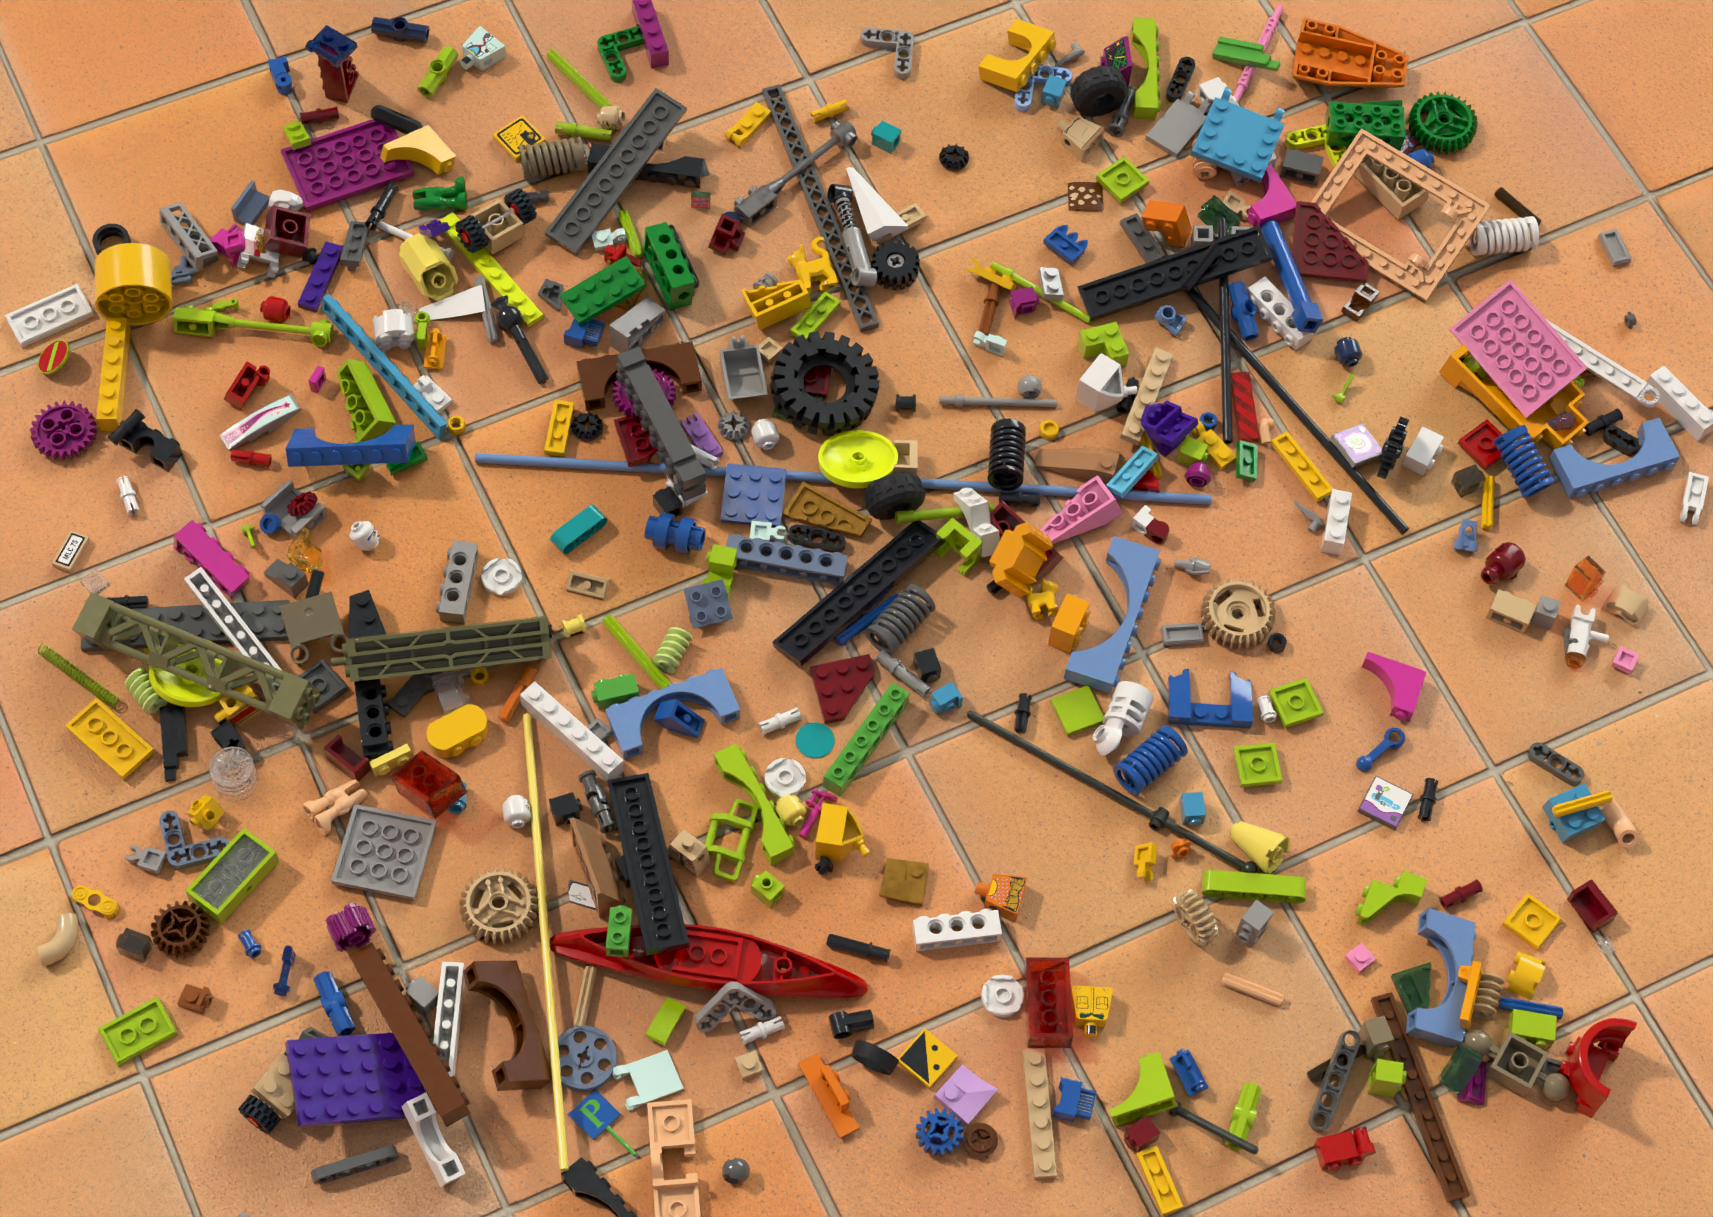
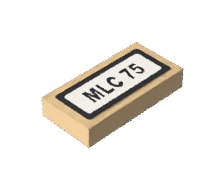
[52,530,90,573]

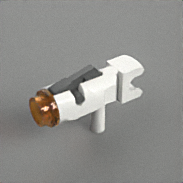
[1563,605,1609,668]

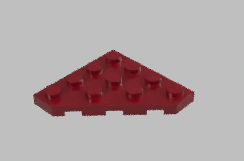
[1292,201,1369,283]

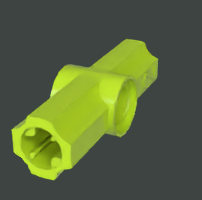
[418,46,458,98]
[1225,1082,1262,1151]

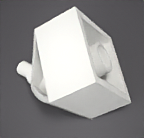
[1076,353,1137,412]

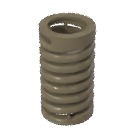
[519,137,586,179]

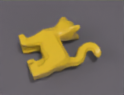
[787,237,838,296]

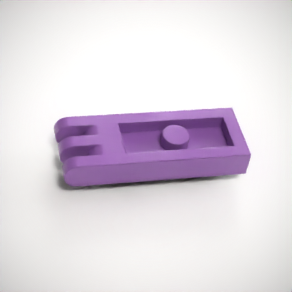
[680,413,723,458]

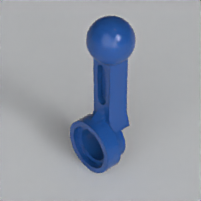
[1356,727,1405,772]

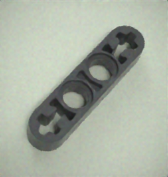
[311,1145,399,1185]

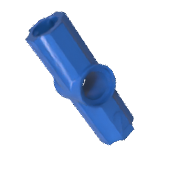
[1228,281,1259,341]
[313,971,355,1037]

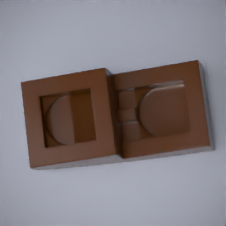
[1341,282,1380,322]

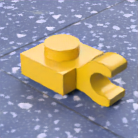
[1133,842,1157,882]

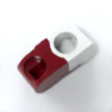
[1131,505,1169,544]

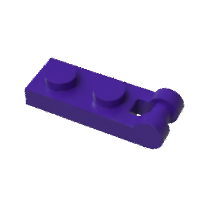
[418,219,450,237]

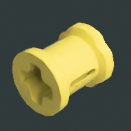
[561,614,587,638]

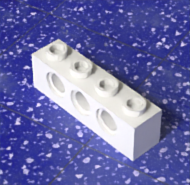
[1247,277,1315,351]
[912,909,1002,952]

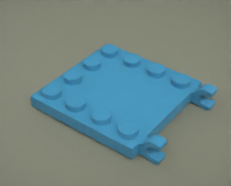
[1190,87,1285,183]

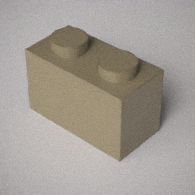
[1358,1015,1394,1060]

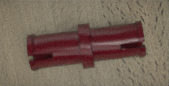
[299,106,339,125]
[1439,879,1483,910]

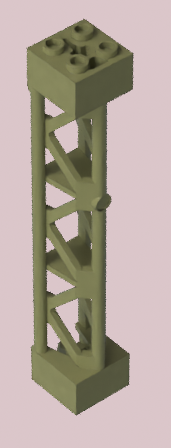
[72,592,321,730]

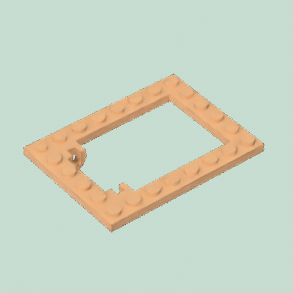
[1312,128,1491,302]

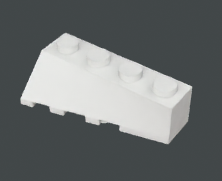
[1647,366,1713,441]

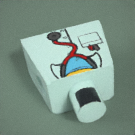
[460,26,506,71]

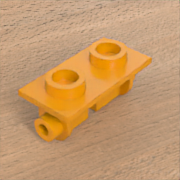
[423,328,447,369]

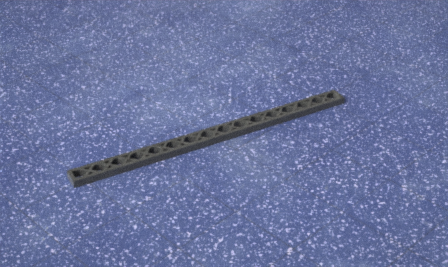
[762,84,879,332]

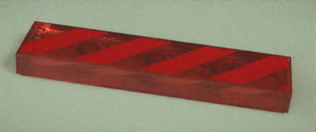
[1231,372,1260,443]

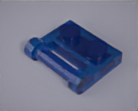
[305,25,357,68]

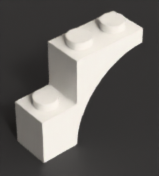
[953,488,1000,557]

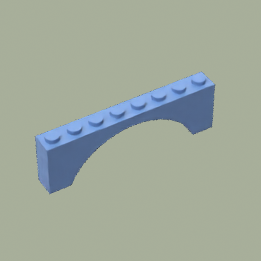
[1064,536,1161,694]

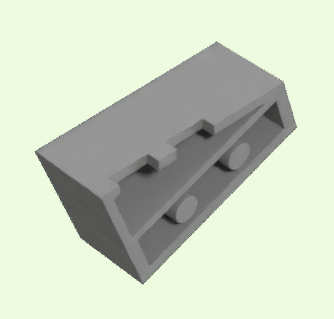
[609,297,666,353]

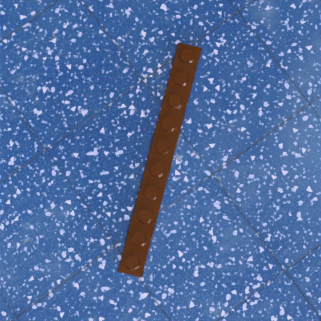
[1370,992,1470,1203]

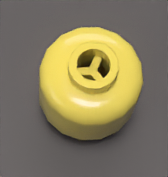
[775,794,806,826]

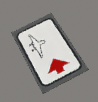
[568,880,597,911]

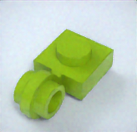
[414,311,430,350]

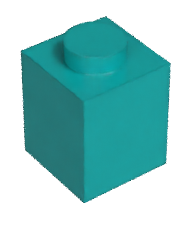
[871,120,901,154]

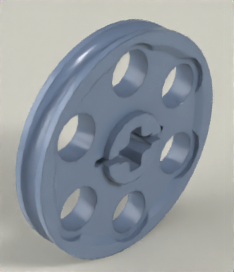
[550,1026,617,1092]

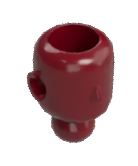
[1481,542,1526,585]

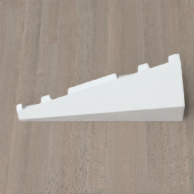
[846,167,909,241]

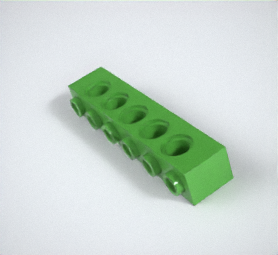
[823,682,910,797]

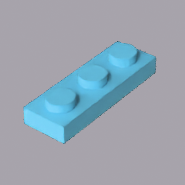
[1106,445,1159,498]

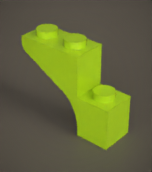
[1355,870,1428,926]

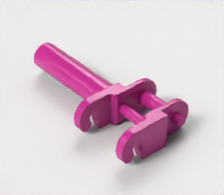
[799,789,837,839]

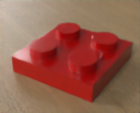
[1457,419,1502,470]

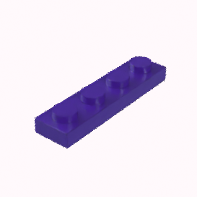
[298,242,344,312]

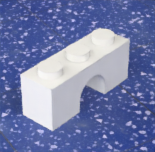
[1320,489,1352,555]

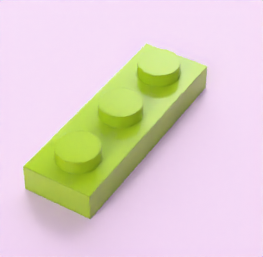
[790,291,841,339]

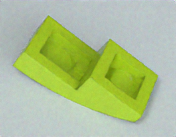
[645,997,687,1046]

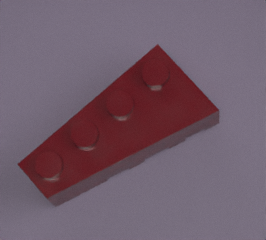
[316,37,359,103]

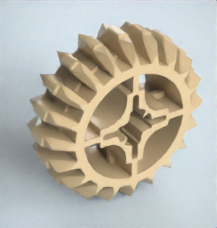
[1172,889,1219,947]

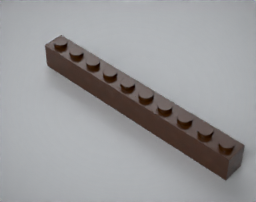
[349,942,470,1127]

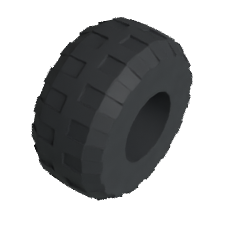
[1070,65,1128,117]
[864,472,925,520]

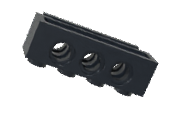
[354,679,394,761]

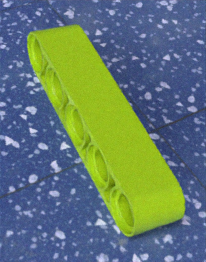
[1202,870,1306,903]

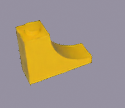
[380,125,456,175]

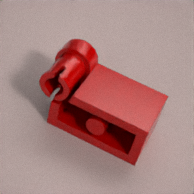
[224,361,270,410]
[1314,1126,1376,1171]

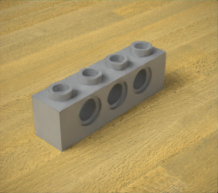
[436,540,479,624]

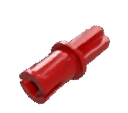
[230,450,272,467]

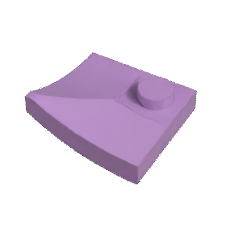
[933,1064,998,1127]

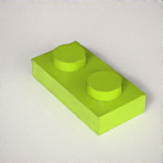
[283,121,311,150]

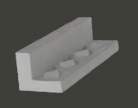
[160,202,218,272]

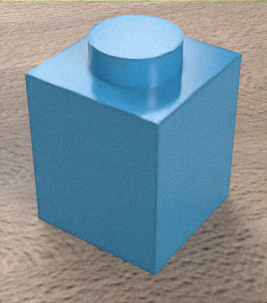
[1041,75,1067,108]
[1179,792,1206,826]

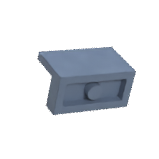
[231,180,270,226]

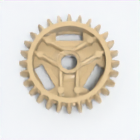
[1200,577,1276,649]
[459,866,539,945]

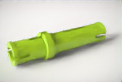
[555,121,613,142]

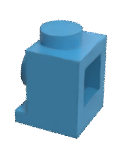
[929,682,963,715]

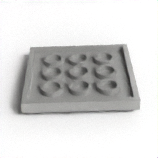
[331,804,437,901]

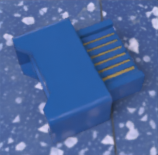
[563,319,605,349]
[1052,1077,1096,1122]

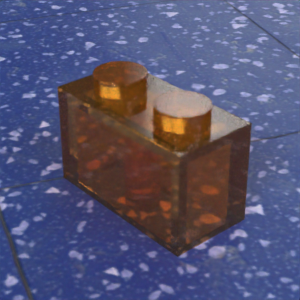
[1565,555,1606,602]

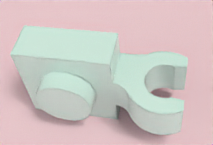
[592,228,626,252]

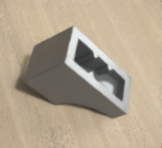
[264,559,309,599]

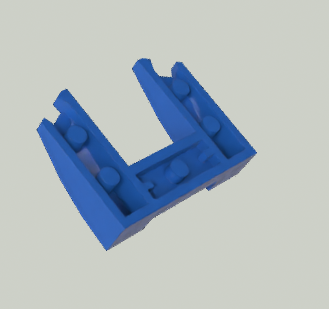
[1168,669,1253,729]

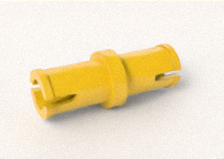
[810,99,849,123]

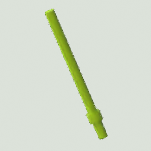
[990,262,1090,324]

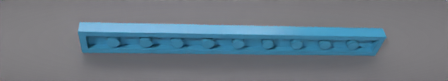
[321,294,447,439]

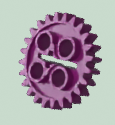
[612,368,676,420]
[30,400,97,461]

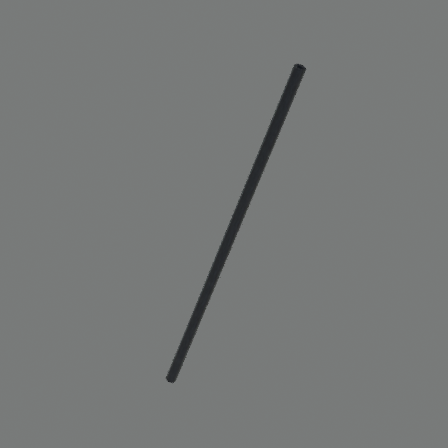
[1184,287,1409,534]

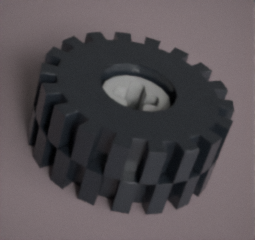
[871,240,920,290]

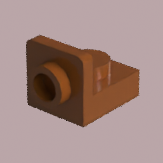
[177,984,213,1014]

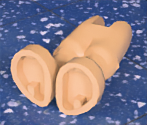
[302,779,368,836]

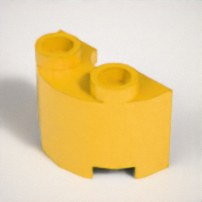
[1506,951,1546,1000]

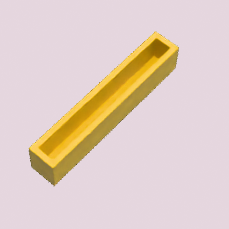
[96,318,131,431]

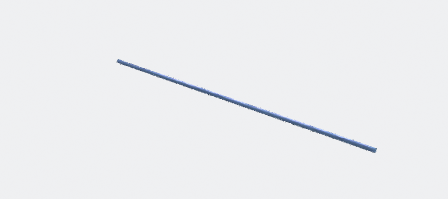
[475,453,1212,505]

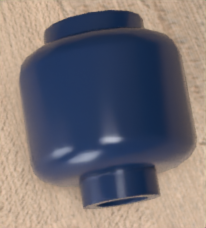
[1334,337,1362,367]

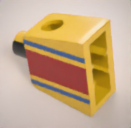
[214,684,263,725]

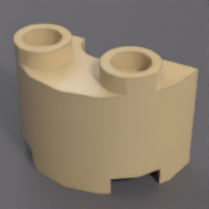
[1601,584,1649,629]

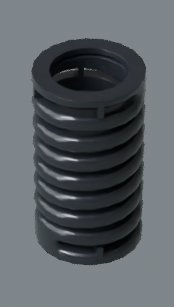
[988,418,1026,491]

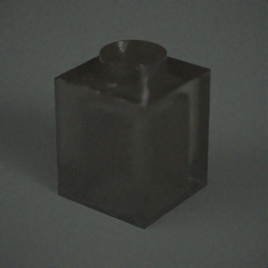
[1451,464,1485,498]
[116,928,153,963]

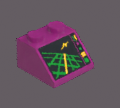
[1100,36,1132,87]

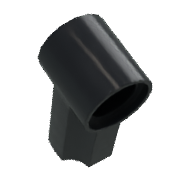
[829,1009,874,1039]

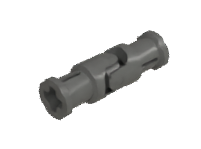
[579,770,617,833]

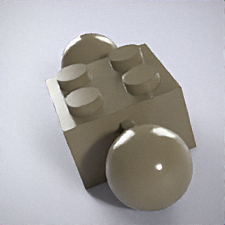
[1463,1029,1571,1101]

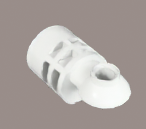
[1093,681,1154,756]

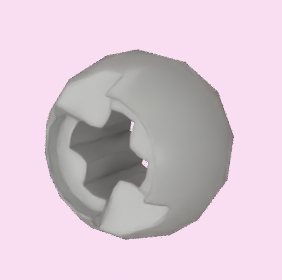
[1017,375,1042,399]

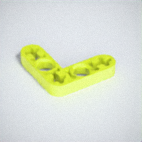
[1285,124,1347,168]

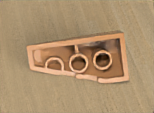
[1034,447,1120,485]

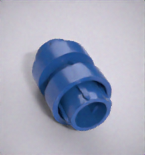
[644,512,706,555]

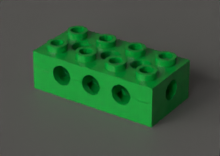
[1325,101,1405,151]
[643,222,696,310]

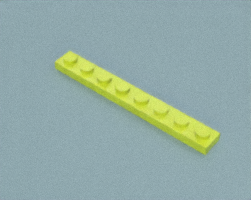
[440,212,544,328]

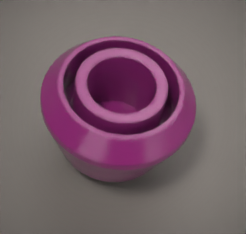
[1184,462,1211,487]

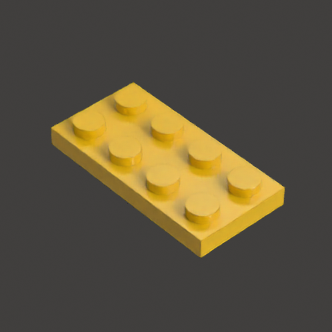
[65,698,155,780]

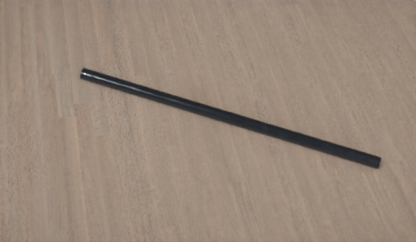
[1218,218,1233,444]

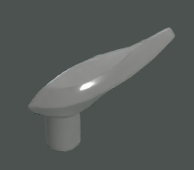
[1055,42,1086,67]
[1294,501,1324,533]

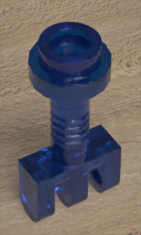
[272,945,296,996]

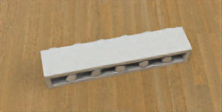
[520,681,624,782]
[433,962,465,1077]

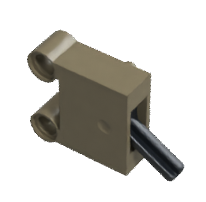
[279,570,348,665]

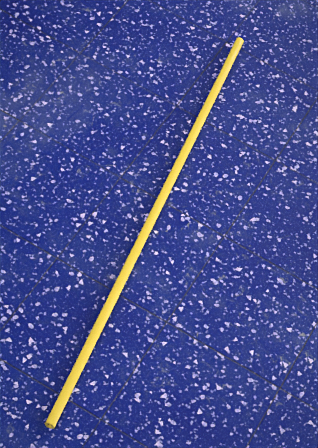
[523,713,569,1172]

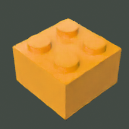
[1048,593,1091,654]

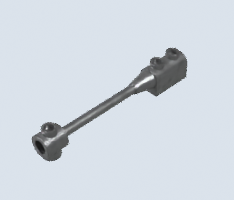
[734,120,858,228]

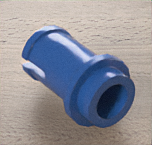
[238,929,262,958]

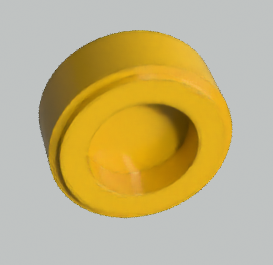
[1039,420,1059,440]

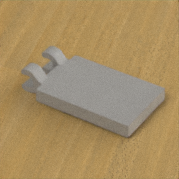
[1145,91,1211,158]

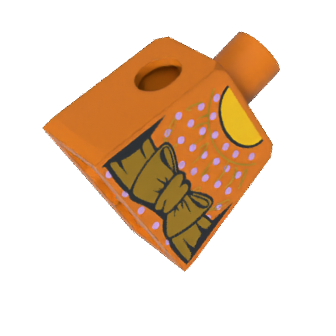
[974,874,1027,922]

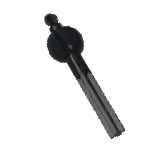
[490,295,549,384]

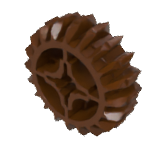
[150,900,210,958]

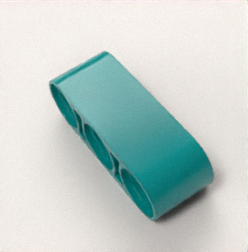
[550,504,608,554]

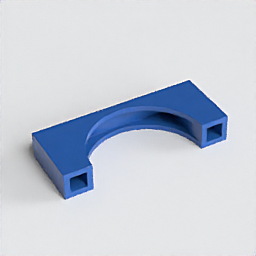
[285,425,416,467]

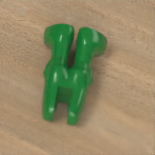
[412,176,468,210]

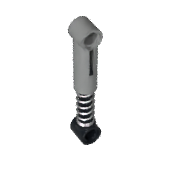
[827,184,877,287]

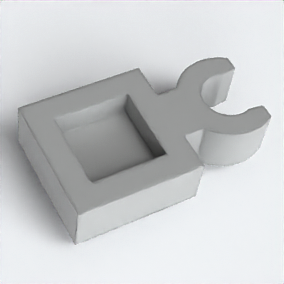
[125,845,167,874]

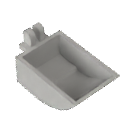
[720,335,768,399]

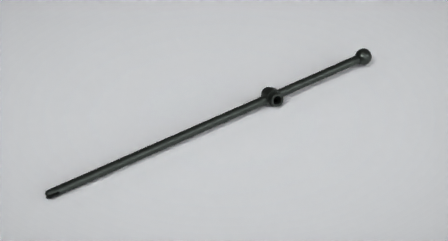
[967,711,1258,873]

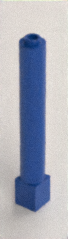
[1260,220,1324,333]

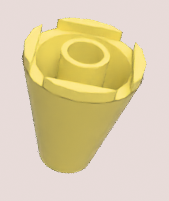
[1230,821,1290,874]

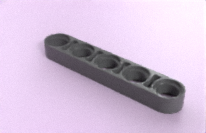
[1308,1030,1361,1131]

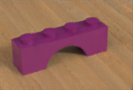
[632,0,669,69]

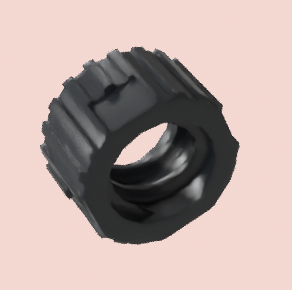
[1267,633,1287,653]

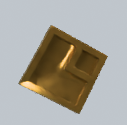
[879,858,929,906]

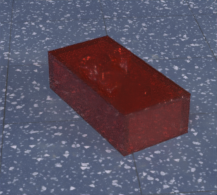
[1024,957,1073,1048]

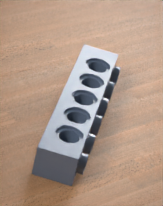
[726,534,848,585]

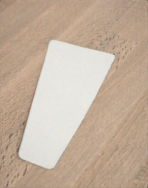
[419,285,485,320]

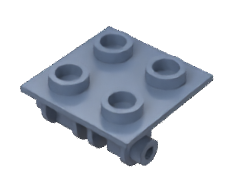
[683,579,733,629]

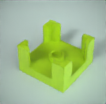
[934,518,983,576]

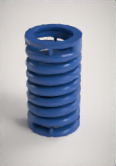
[1493,425,1555,498]
[1113,725,1188,796]

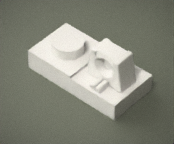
[413,375,453,414]

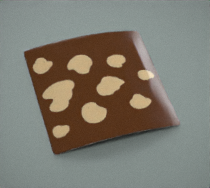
[1068,182,1103,211]

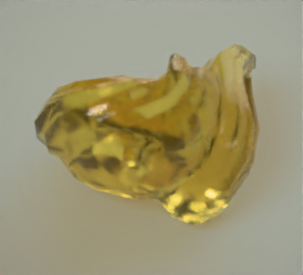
[287,528,322,574]

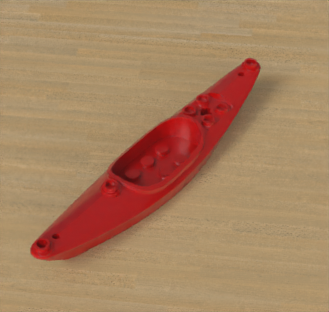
[550,924,868,998]

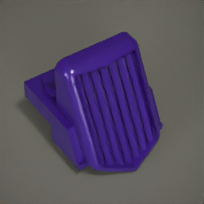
[1141,401,1199,456]

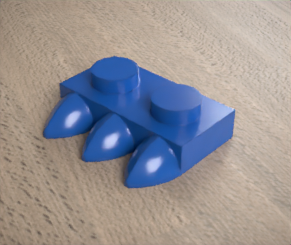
[1043,225,1088,265]

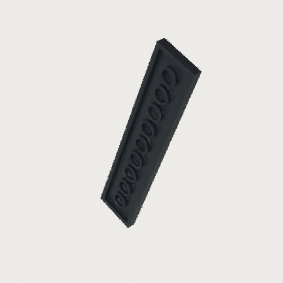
[1077,226,1273,322]
[772,520,946,666]
[607,773,689,956]

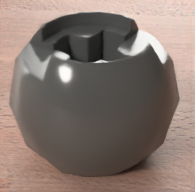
[722,1158,750,1184]

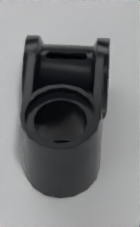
[210,720,247,761]

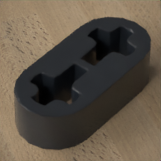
[1602,426,1639,456]

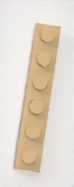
[1120,347,1173,446]
[1022,1048,1057,1179]

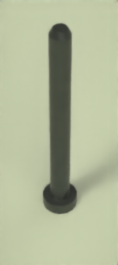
[1169,1101,1259,1154]

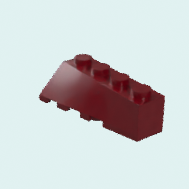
[989,501,1064,581]

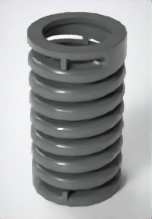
[865,584,936,655]

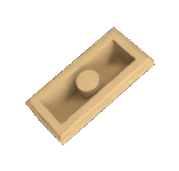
[565,570,611,599]

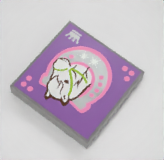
[1330,424,1382,468]

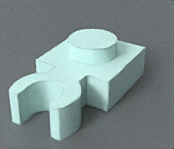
[973,331,1007,357]
[750,521,785,543]

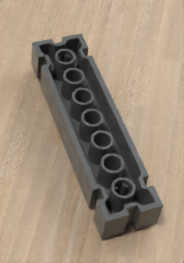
[615,346,706,501]

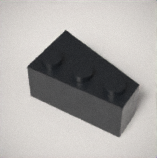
[349,590,386,638]

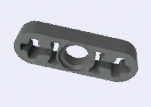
[1527,742,1584,786]

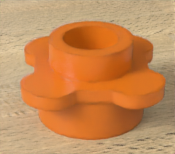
[1171,839,1191,859]

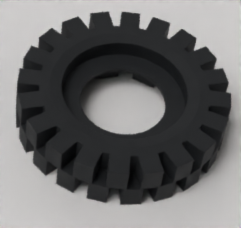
[770,331,880,436]

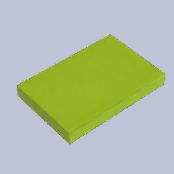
[98,997,178,1067]

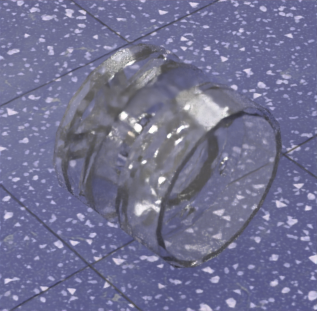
[209,747,259,802]

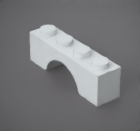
[402,1092,466,1187]

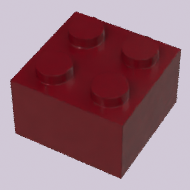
[263,205,310,258]

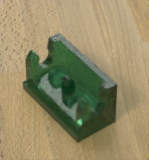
[1197,195,1241,234]
[1438,1041,1483,1095]

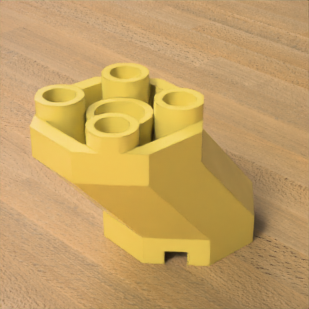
[399,233,458,301]

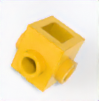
[187,795,226,830]

